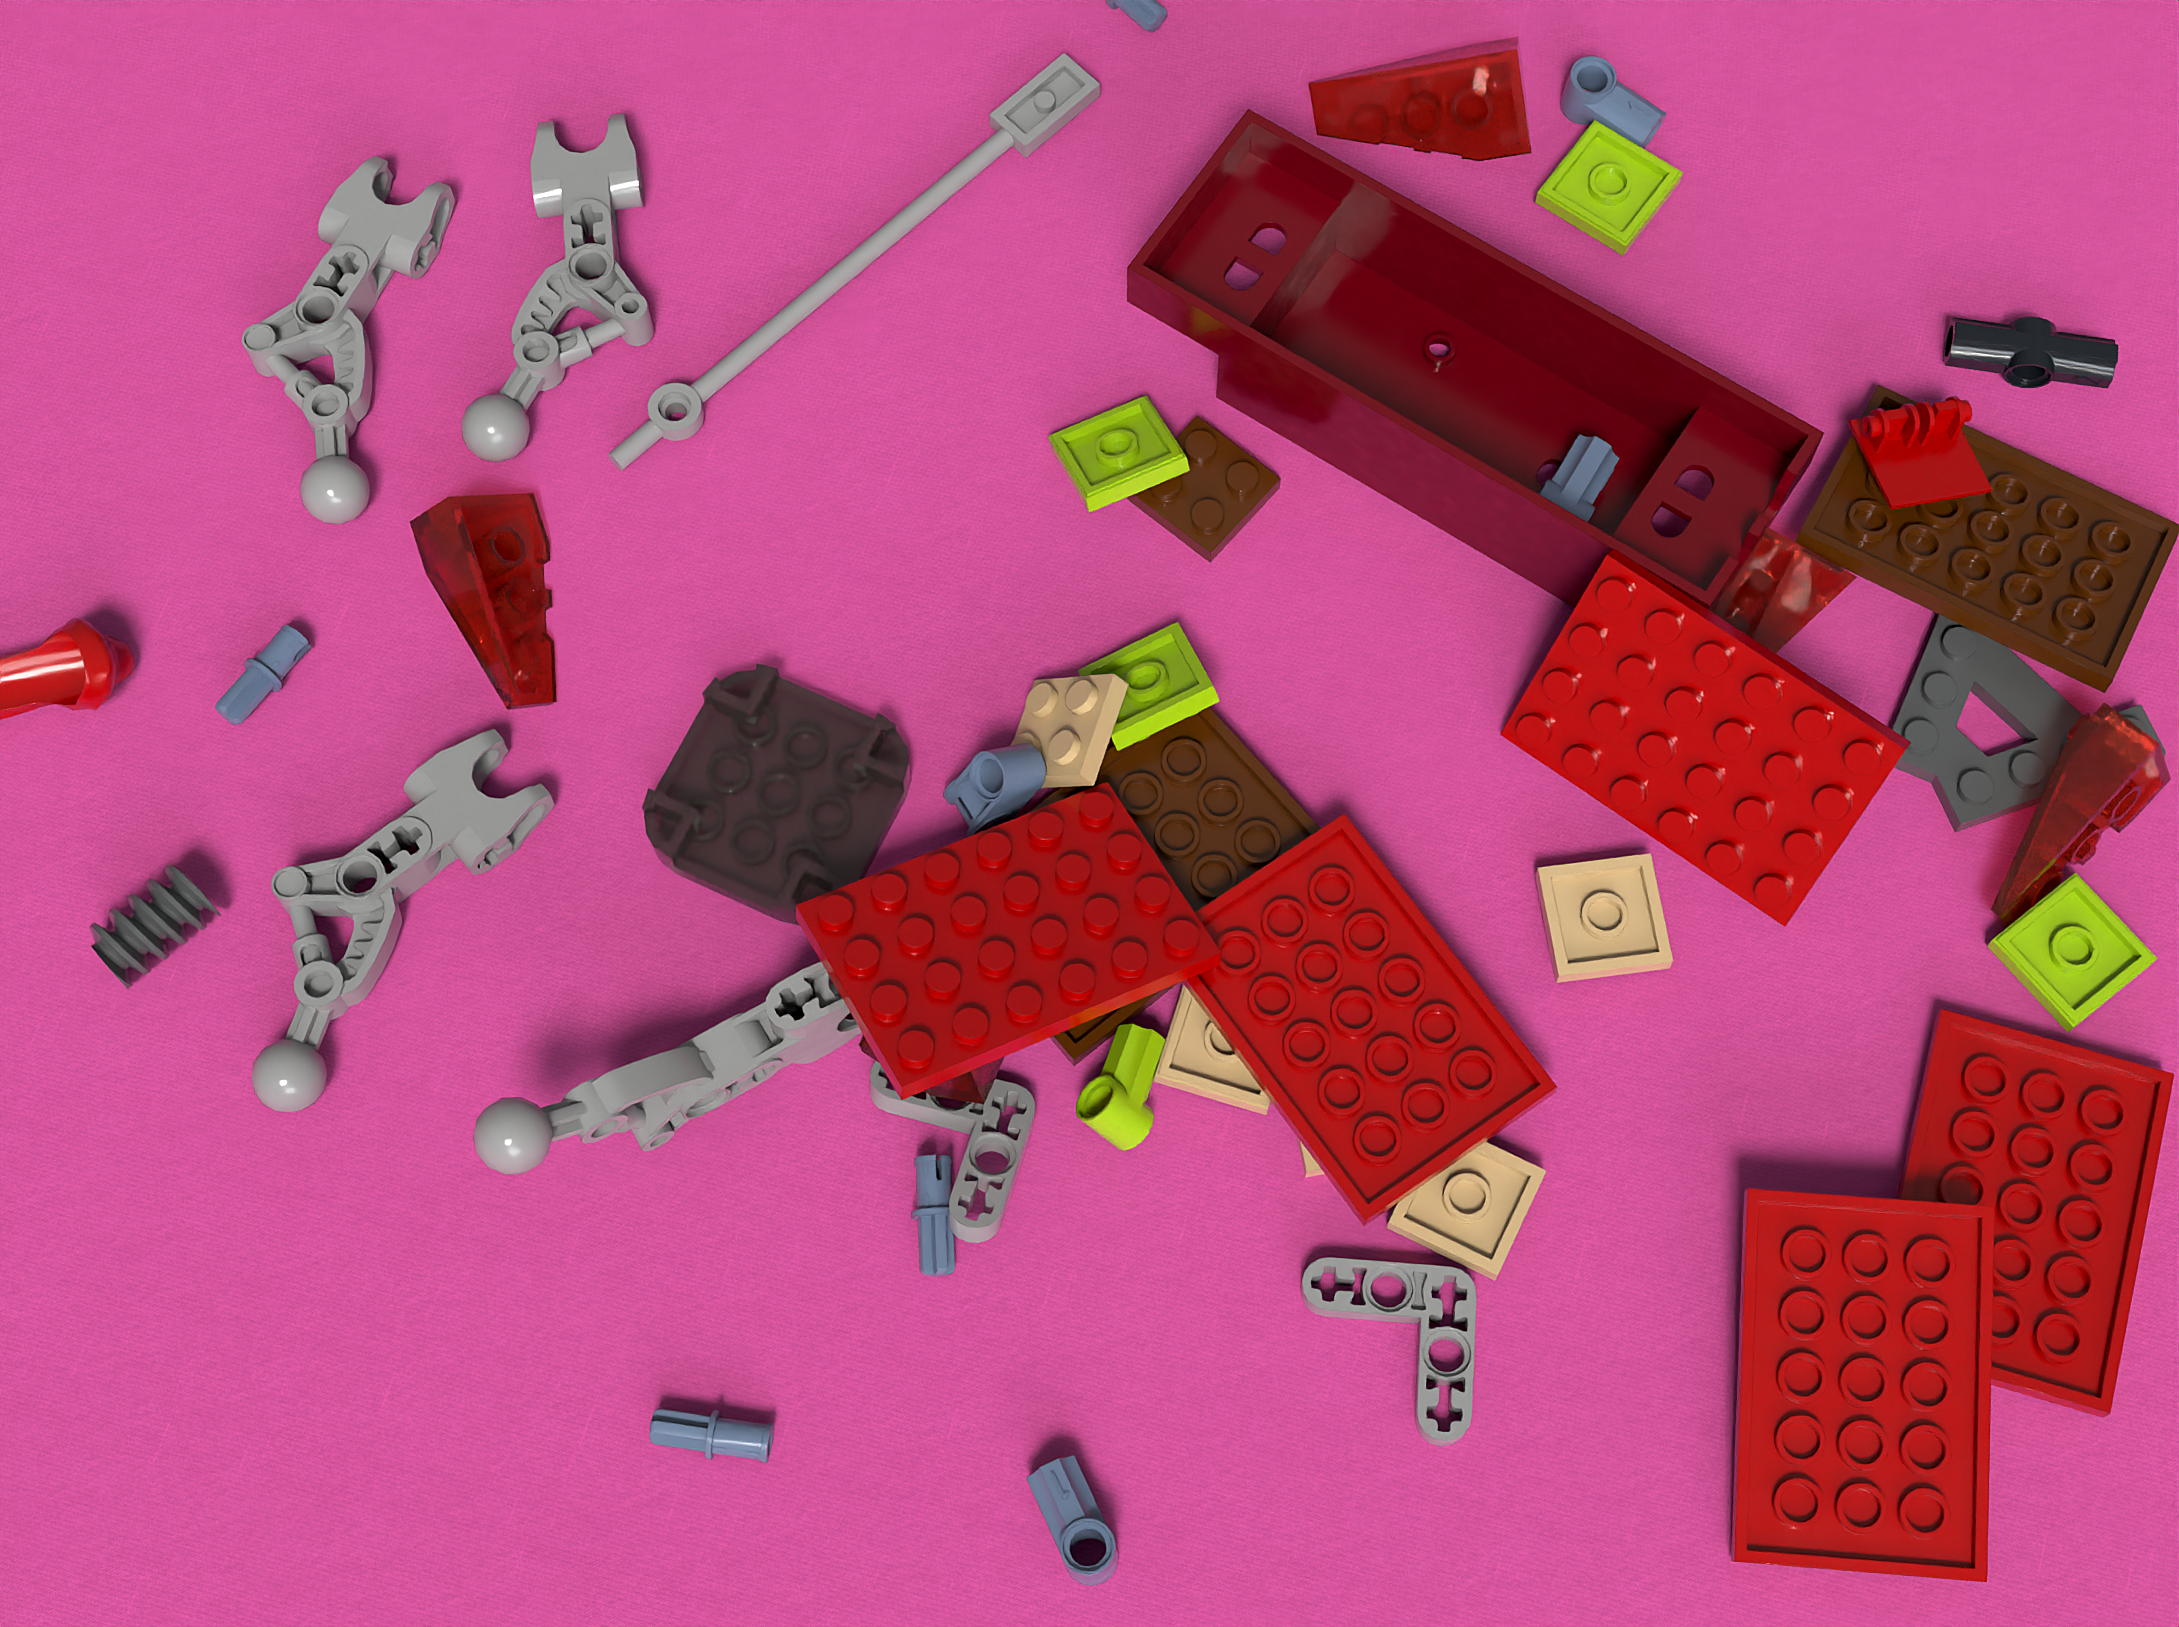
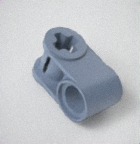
[943,743,1046,837]

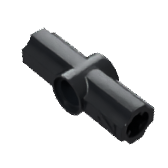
[1943,317,2119,389]

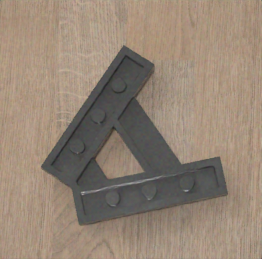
[1891,614,2166,832]

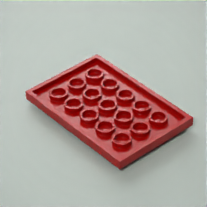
[1500,548,1911,927]
[796,782,1221,1100]
[1182,813,1557,1226]
[1896,1009,2174,1418]
[1731,1188,1995,1582]

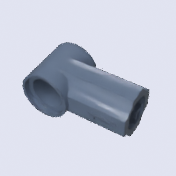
[1560,56,1667,149]
[1538,434,1620,522]
[1026,1455,1119,1586]

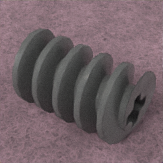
[89,863,221,989]

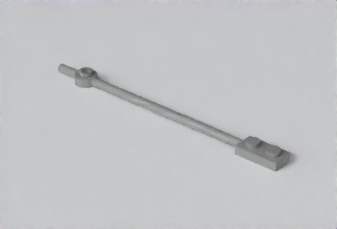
[608,53,1100,471]

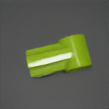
[1075,1023,1165,1151]

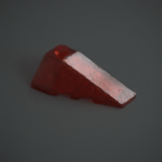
[1309,37,1532,161]
[410,493,557,710]
[1991,703,2171,929]

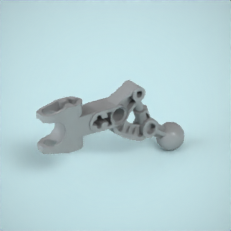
[461,113,654,463]
[242,156,455,525]
[251,729,555,1112]
[473,961,862,1175]

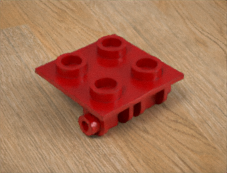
[1848,396,1992,510]

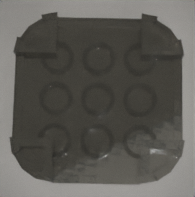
[642,664,912,926]

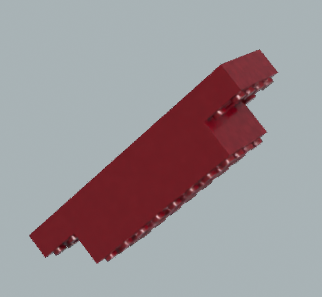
[1127,109,1824,612]

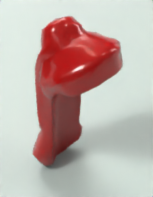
[0,618,135,719]

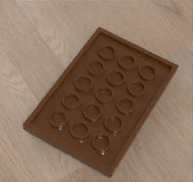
[1793,385,2179,693]
[1026,707,1321,1066]

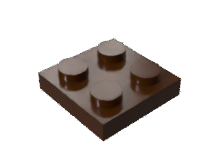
[1127,416,1281,563]

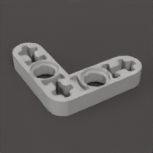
[869,1060,1035,1243]
[1300,1257,1477,1446]

